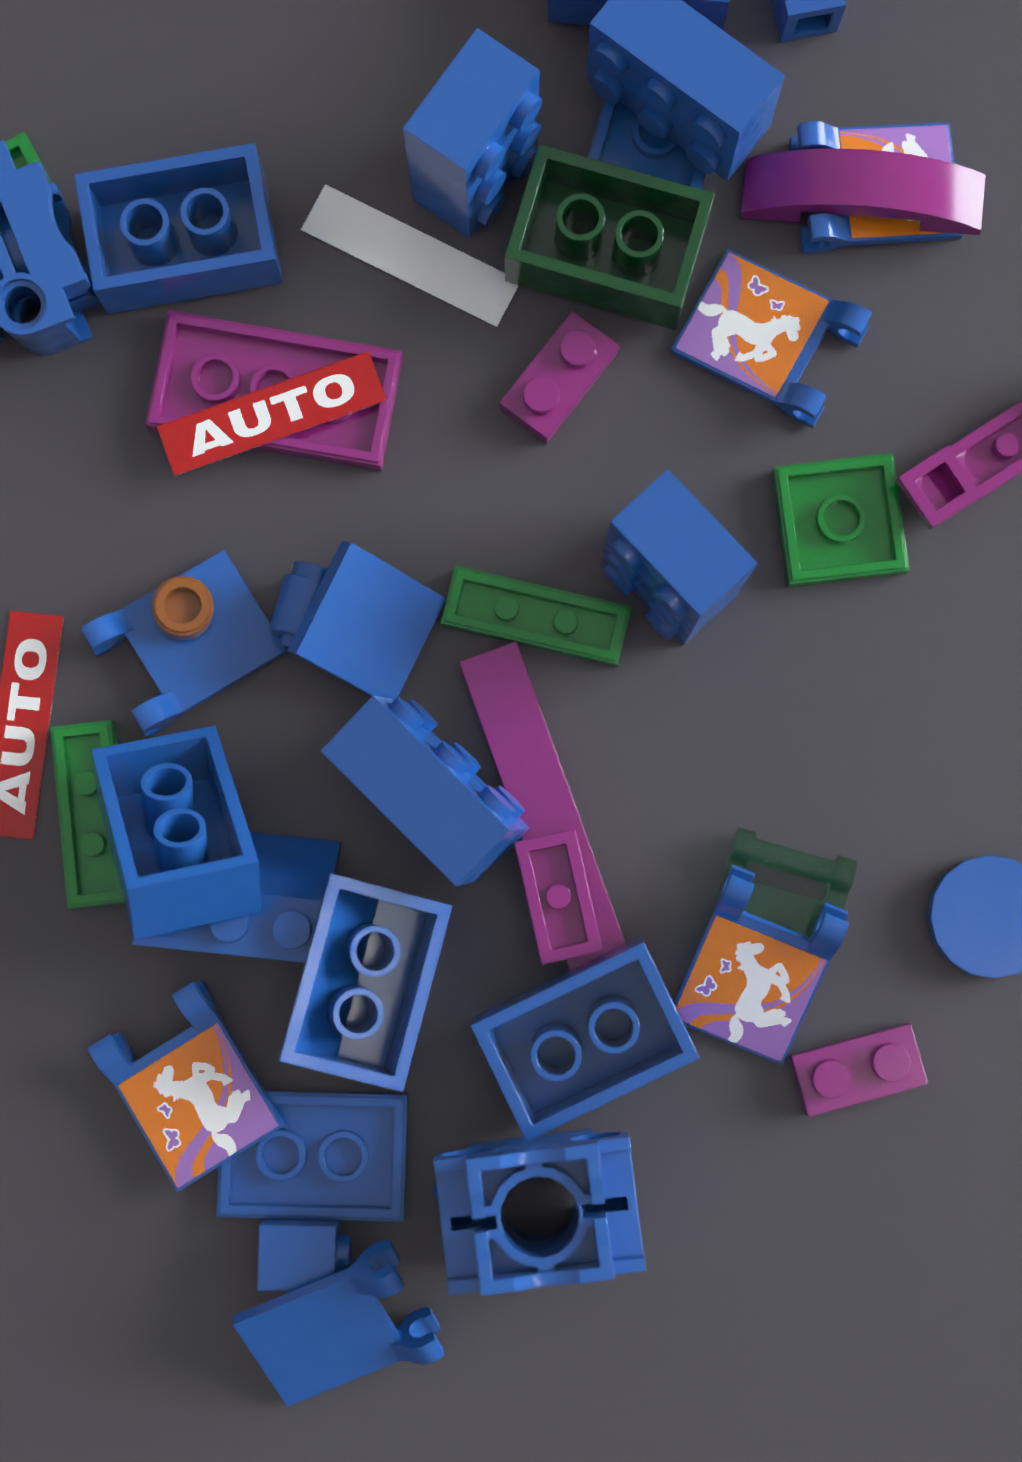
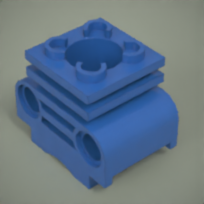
[0,140,101,355]
[433,1128,646,1296]

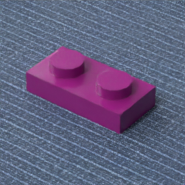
[499,310,620,444]
[514,829,603,965]
[789,1023,928,1117]

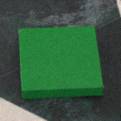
[771,453,909,588]

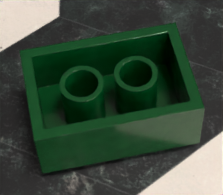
[505,144,715,330]

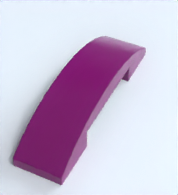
[741,149,986,235]
[896,400,1022,530]

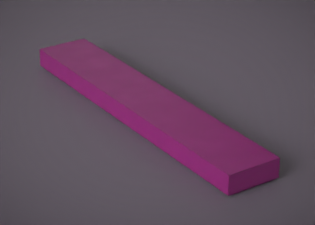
[459,641,625,970]

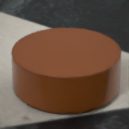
[152,576,214,641]

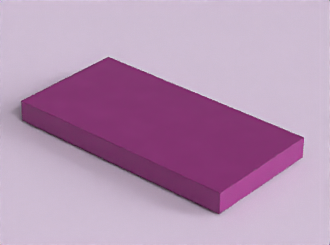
[145,310,403,471]

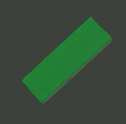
[441,565,631,668]
[50,720,124,909]

